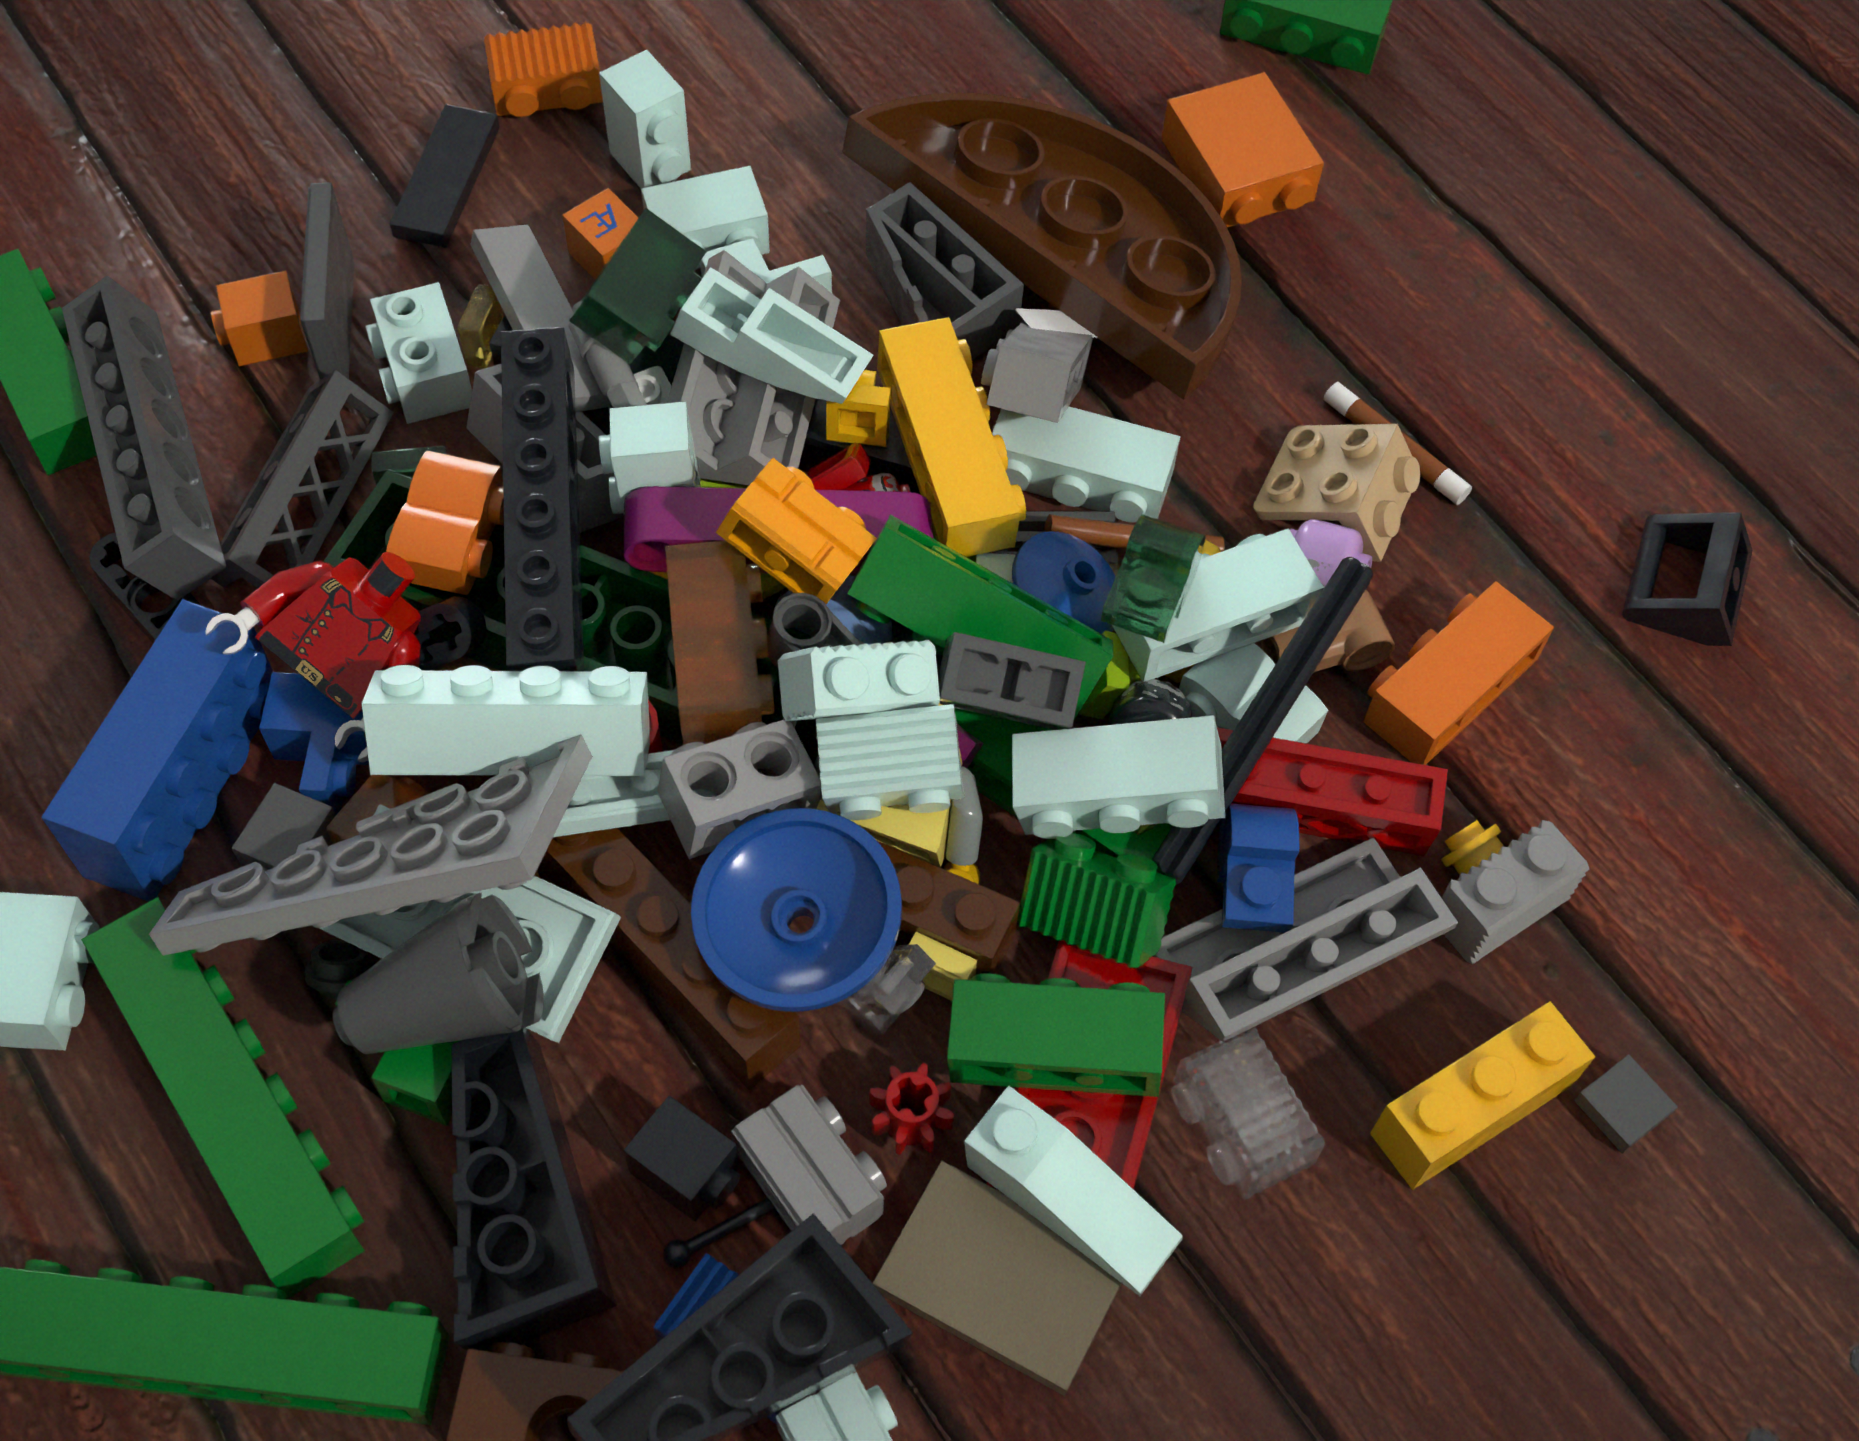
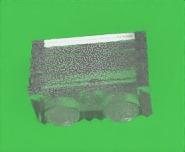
[1172,1027,1325,1199]

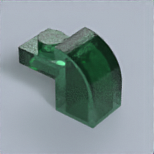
[1101,514,1206,643]

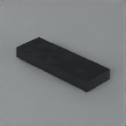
[390,104,500,248]

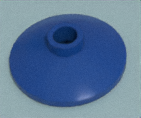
[1012,531,1120,634]

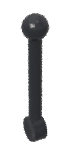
[663,1198,775,1268]

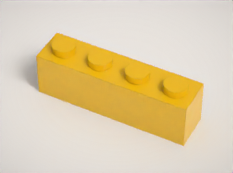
[877,317,1026,557]

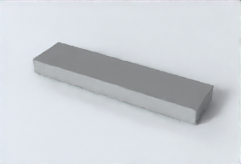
[471,225,610,412]

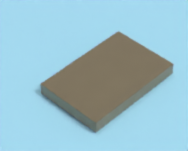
[873,1161,1122,1396]

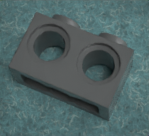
[938,632,1086,730]

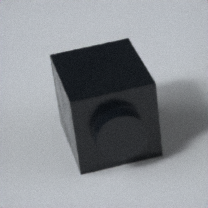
[623,1095,740,1222]

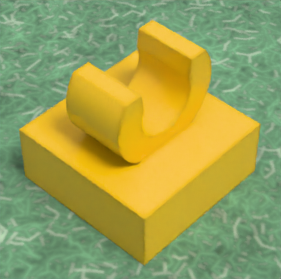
[826,370,891,447]

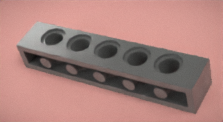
[62,276,226,601]

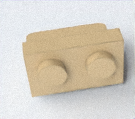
[1253,424,1420,562]

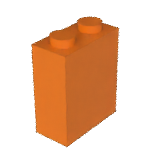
[1161,72,1324,227]

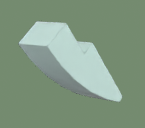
[670,267,873,404]

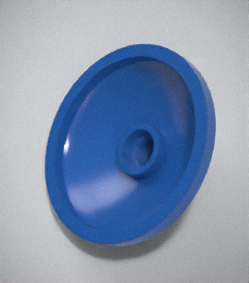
[691,808,902,1012]

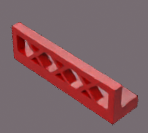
[1217,727,1448,856]

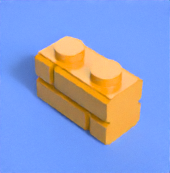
[715,457,877,604]

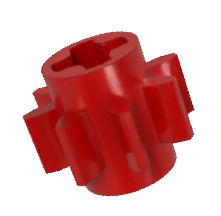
[869,1063,954,1155]

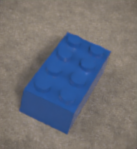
[41,599,274,902]

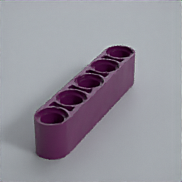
[624,486,934,575]

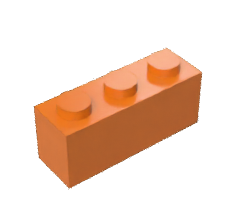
[1363,581,1554,765]

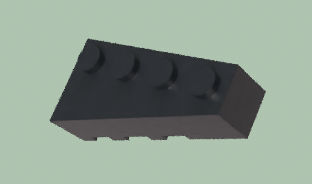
[452,1025,617,1352]
[567,1213,913,1441]

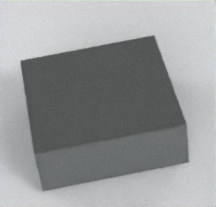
[1574,1055,1678,1154]

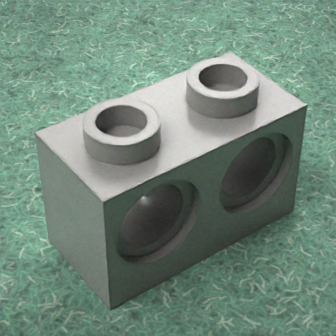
[657,719,822,859]

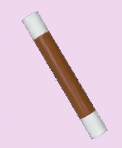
[1324,382,1472,505]

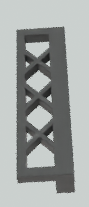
[210,370,394,588]

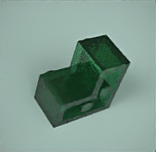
[569,208,707,364]

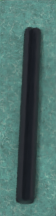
[1152,557,1373,884]

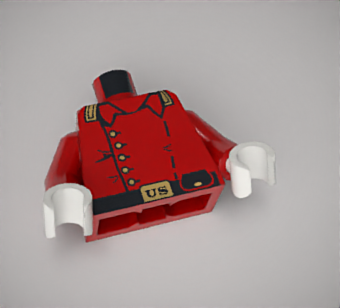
[205,552,421,762]

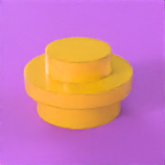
[1441,820,1503,875]

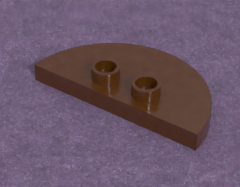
[842,93,1242,400]

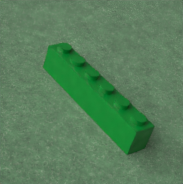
[81,897,365,1299]
[0,1260,450,1425]

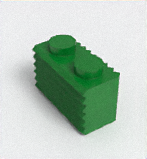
[1017,833,1176,968]

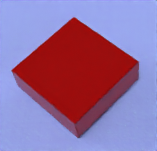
[807,442,871,490]

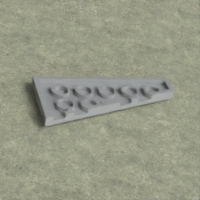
[149,735,592,956]

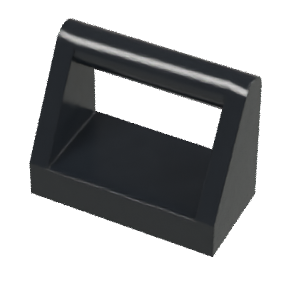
[1622,512,1753,646]

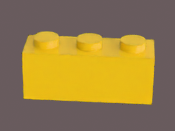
[1370,1001,1595,1190]

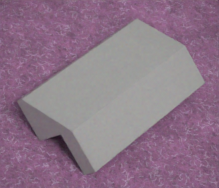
[667,250,840,485]
[1153,837,1458,1042]

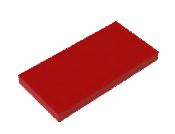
[986,940,1193,1193]

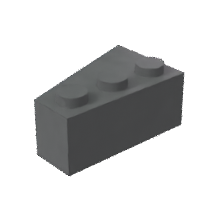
[866,182,1024,360]

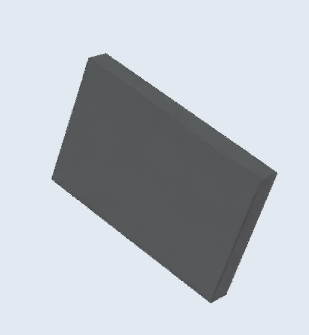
[300,182,354,380]

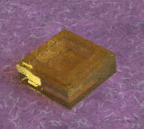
[457,284,504,369]

